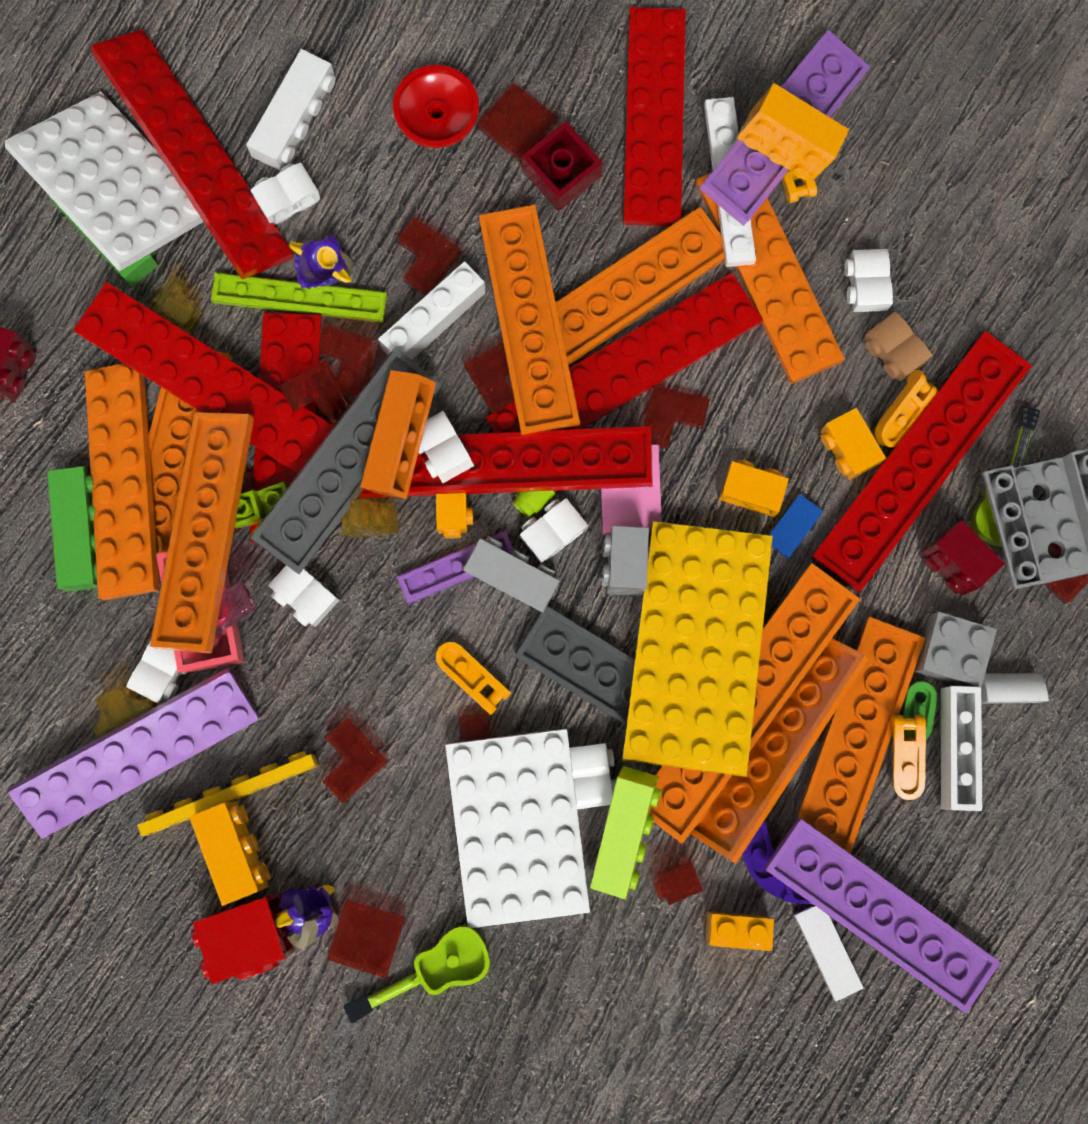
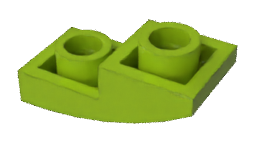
[234,481,289,528]

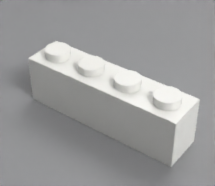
[246,49,336,171]
[378,261,485,360]
[940,686,982,811]

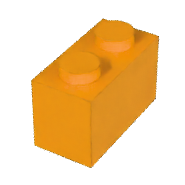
[820,407,886,481]
[718,460,789,517]
[705,911,774,951]

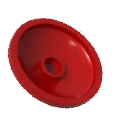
[393,65,479,148]

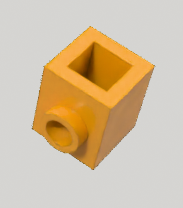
[436,493,473,539]

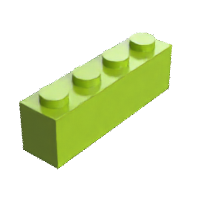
[590,766,662,900]

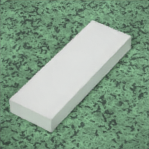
[793,905,863,1002]

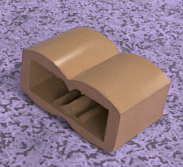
[864,312,932,382]

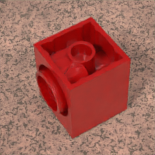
[191,892,295,985]

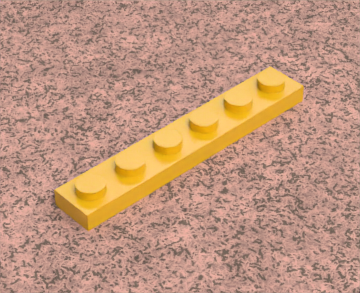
[137,751,319,837]

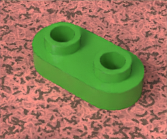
[901,682,937,739]

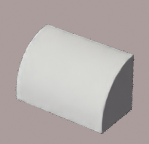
[981,673,1049,704]

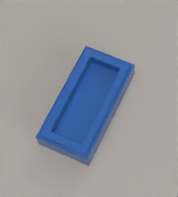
[769,494,823,559]

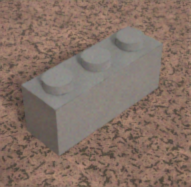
[462,536,560,613]

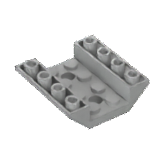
[982,449,1088,590]

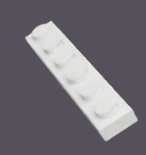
[704,97,756,267]

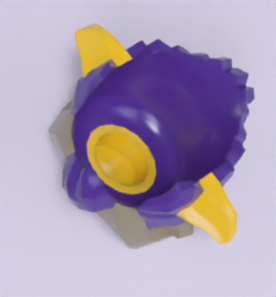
[289,236,353,289]
[275,884,339,949]

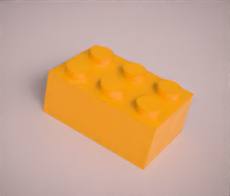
[737,83,849,183]
[189,801,270,906]

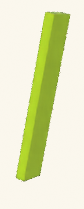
[211,273,388,323]

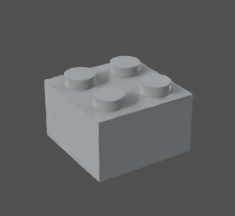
[601,526,649,596]
[914,612,997,687]

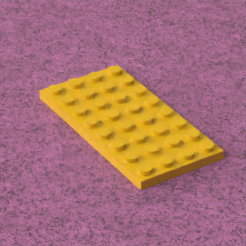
[623,521,773,777]

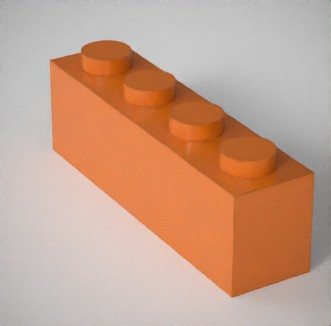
[360,370,436,499]

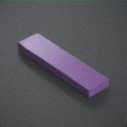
[397,531,514,604]

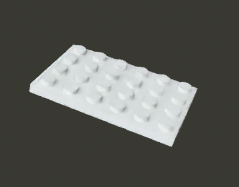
[5,91,203,271]
[445,728,590,928]

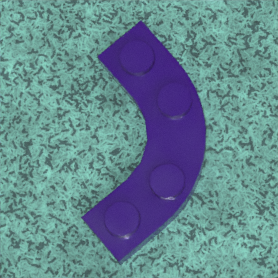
[742,821,811,904]

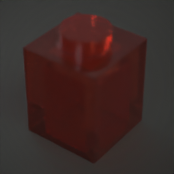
[652,860,703,905]

